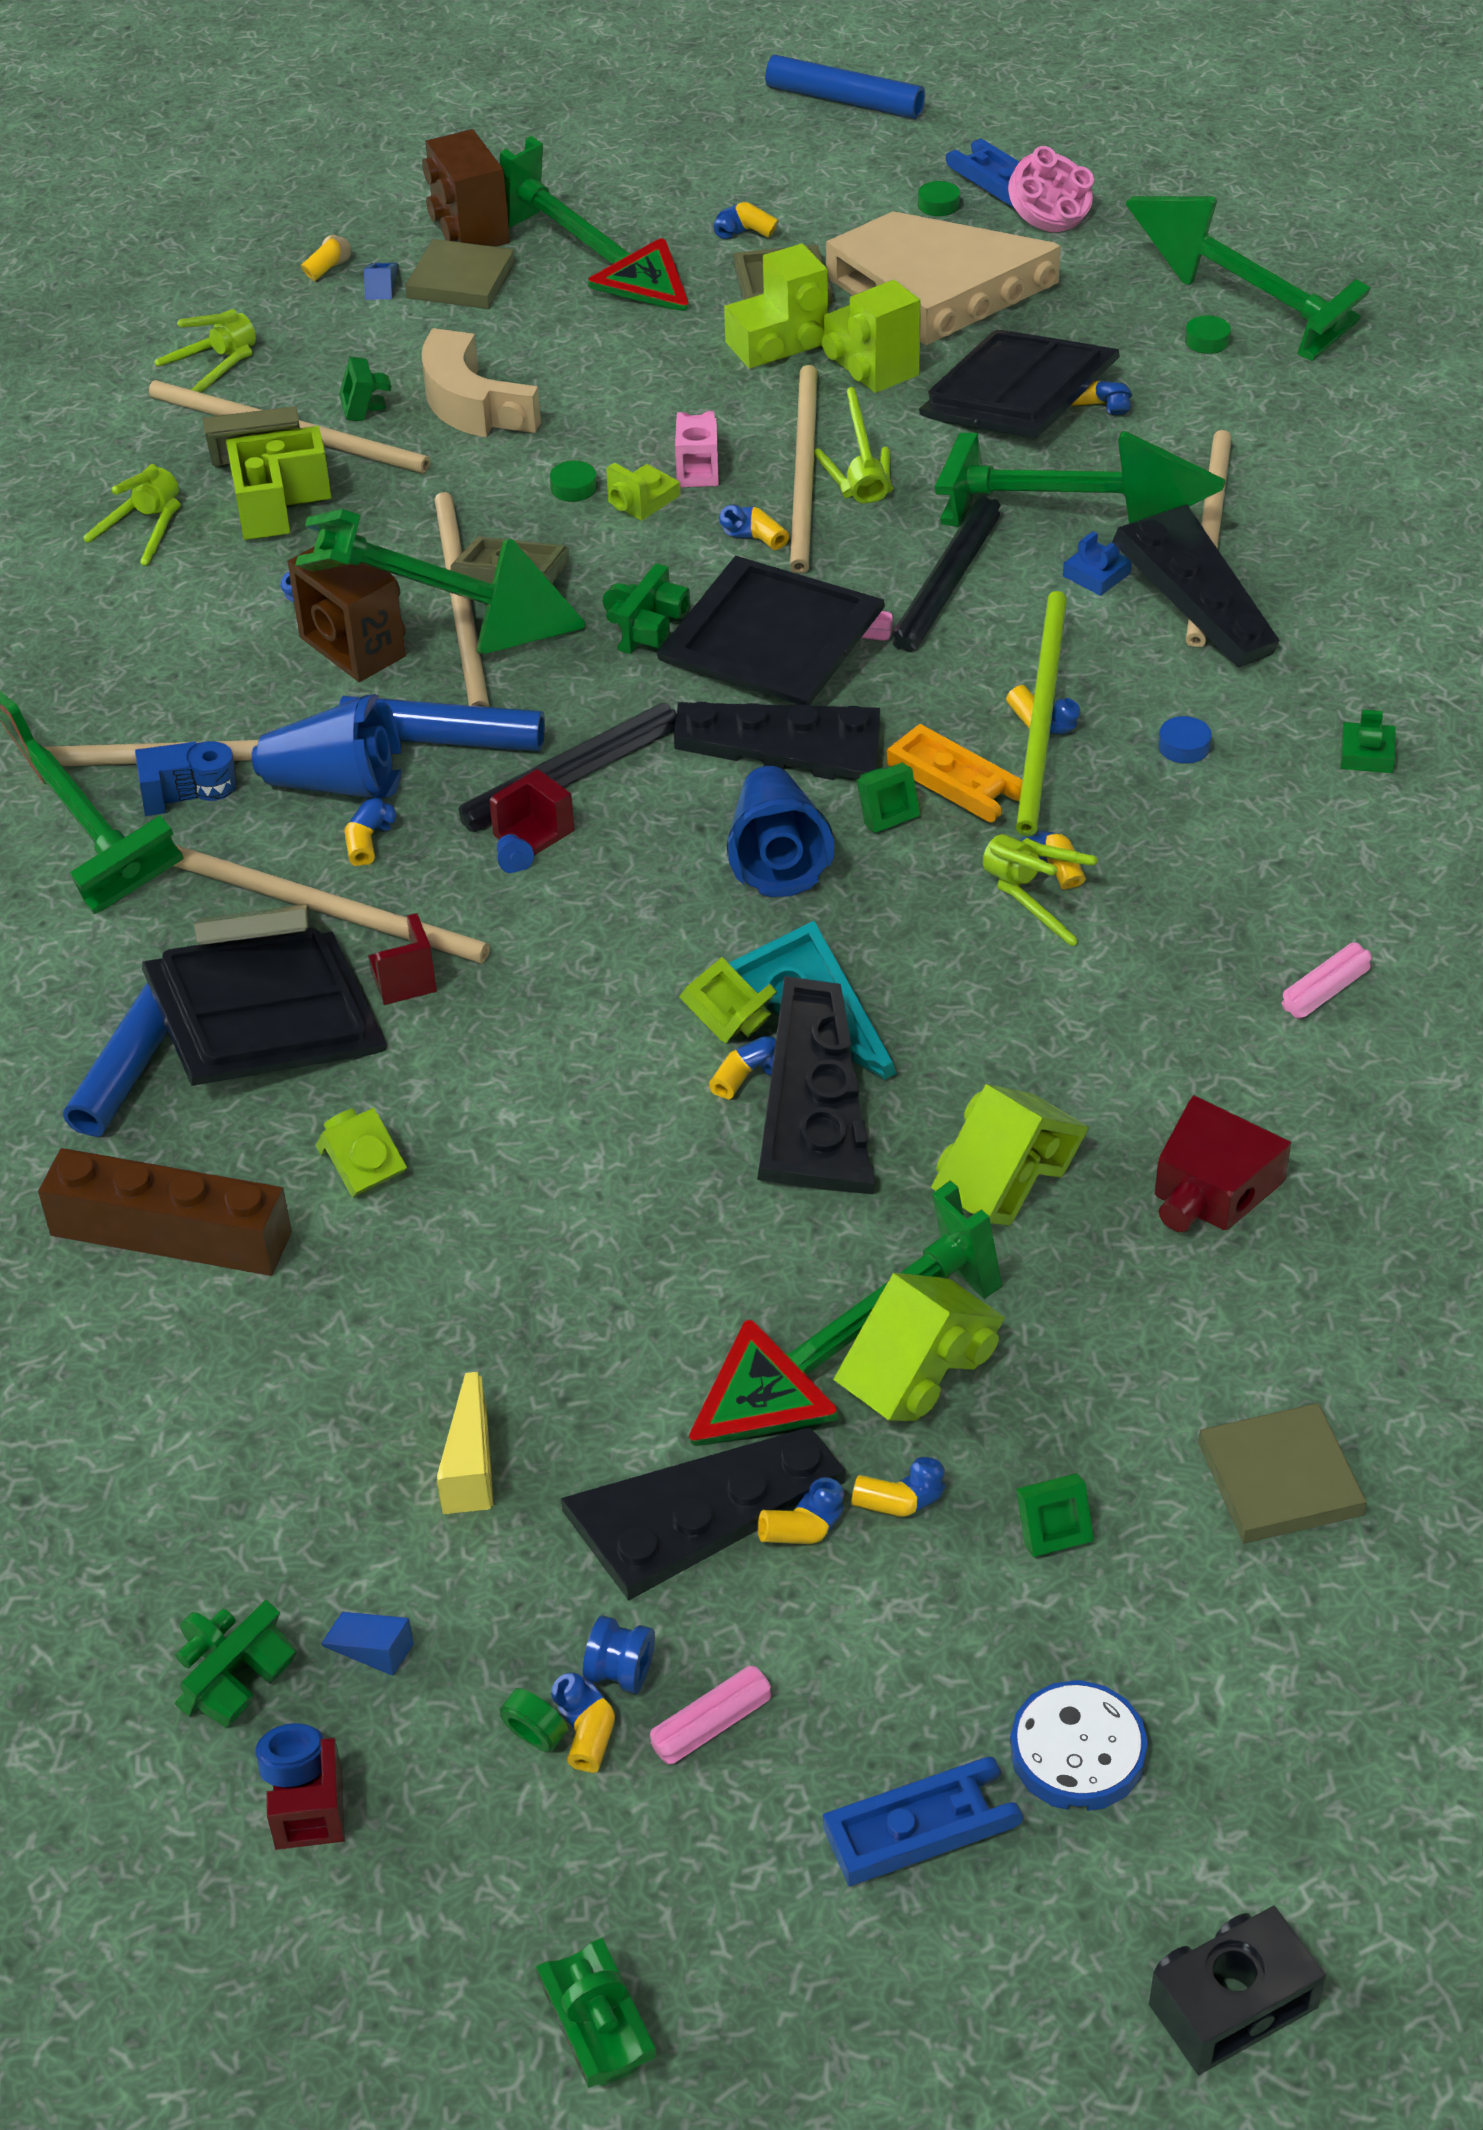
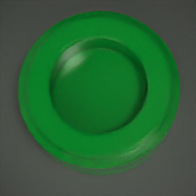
[918,181,960,216]
[1185,315,1231,354]
[550,460,597,502]
[499,1688,568,1752]

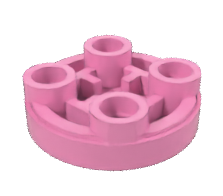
[1008,146,1094,232]

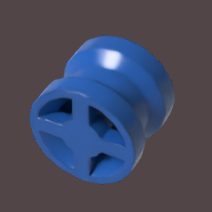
[582,1615,655,1694]

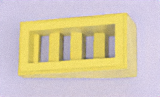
[437,1372,494,1514]

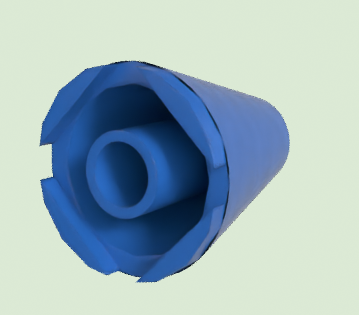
[252,694,401,799]
[727,766,834,897]

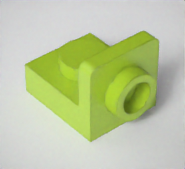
[606,463,681,521]

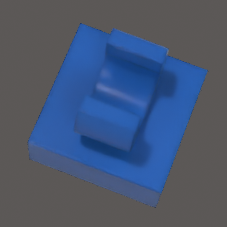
[1063,531,1132,596]

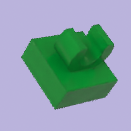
[339,356,392,421]
[1340,709,1396,773]
[857,762,920,833]
[1016,1473,1094,1557]

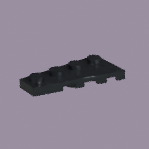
[1112,504,1280,668]
[674,702,880,780]
[757,976,875,1194]
[561,1427,845,1601]

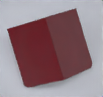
[489,768,575,856]
[368,913,437,1005]
[266,1737,345,1850]

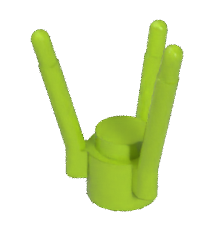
[154,309,256,393]
[814,387,893,504]
[83,464,181,566]
[983,834,1098,946]

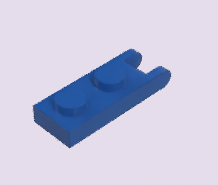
[946,138,1019,208]
[823,1757,1024,1887]

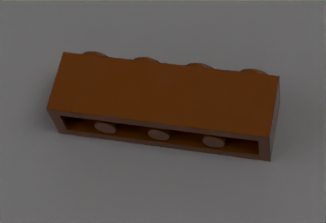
[38,1148,292,1276]

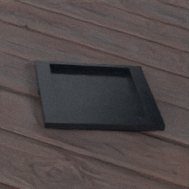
[919,330,1120,438]
[657,555,885,705]
[142,928,387,1086]

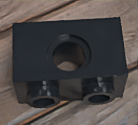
[1149,1905,1326,2076]

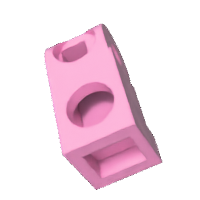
[675,411,719,487]

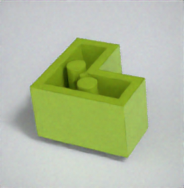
[724,243,828,369]
[822,279,921,393]
[226,426,332,540]
[930,1084,1089,1226]
[833,1273,1006,1421]

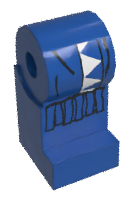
[135,741,237,817]

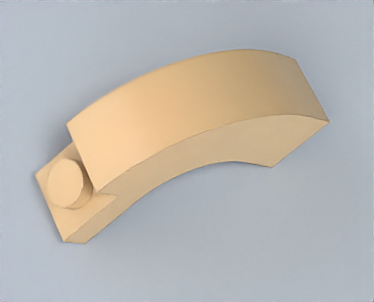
[422,328,541,437]

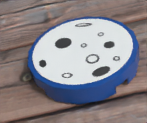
[1010,1680,1148,1811]

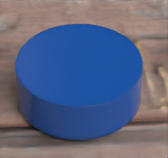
[1158,716,1211,764]
[256,1723,324,1787]

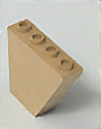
[826,211,1061,345]

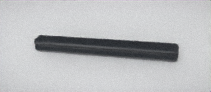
[893,496,1001,652]
[458,703,677,832]

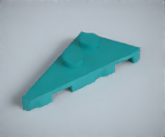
[729,921,897,1080]

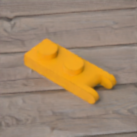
[887,724,1022,822]

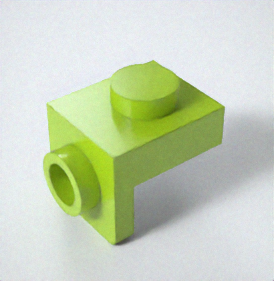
[679,957,778,1043]
[315,1107,407,1197]

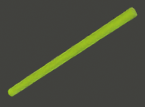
[1016,591,1067,836]

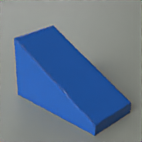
[364,263,398,300]
[321,1612,414,1676]

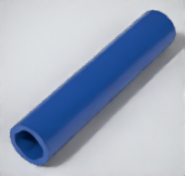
[765,54,925,119]
[339,696,545,752]
[63,983,168,1137]

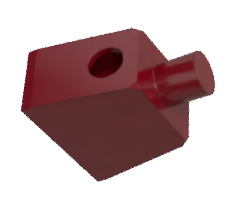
[1154,1095,1292,1232]

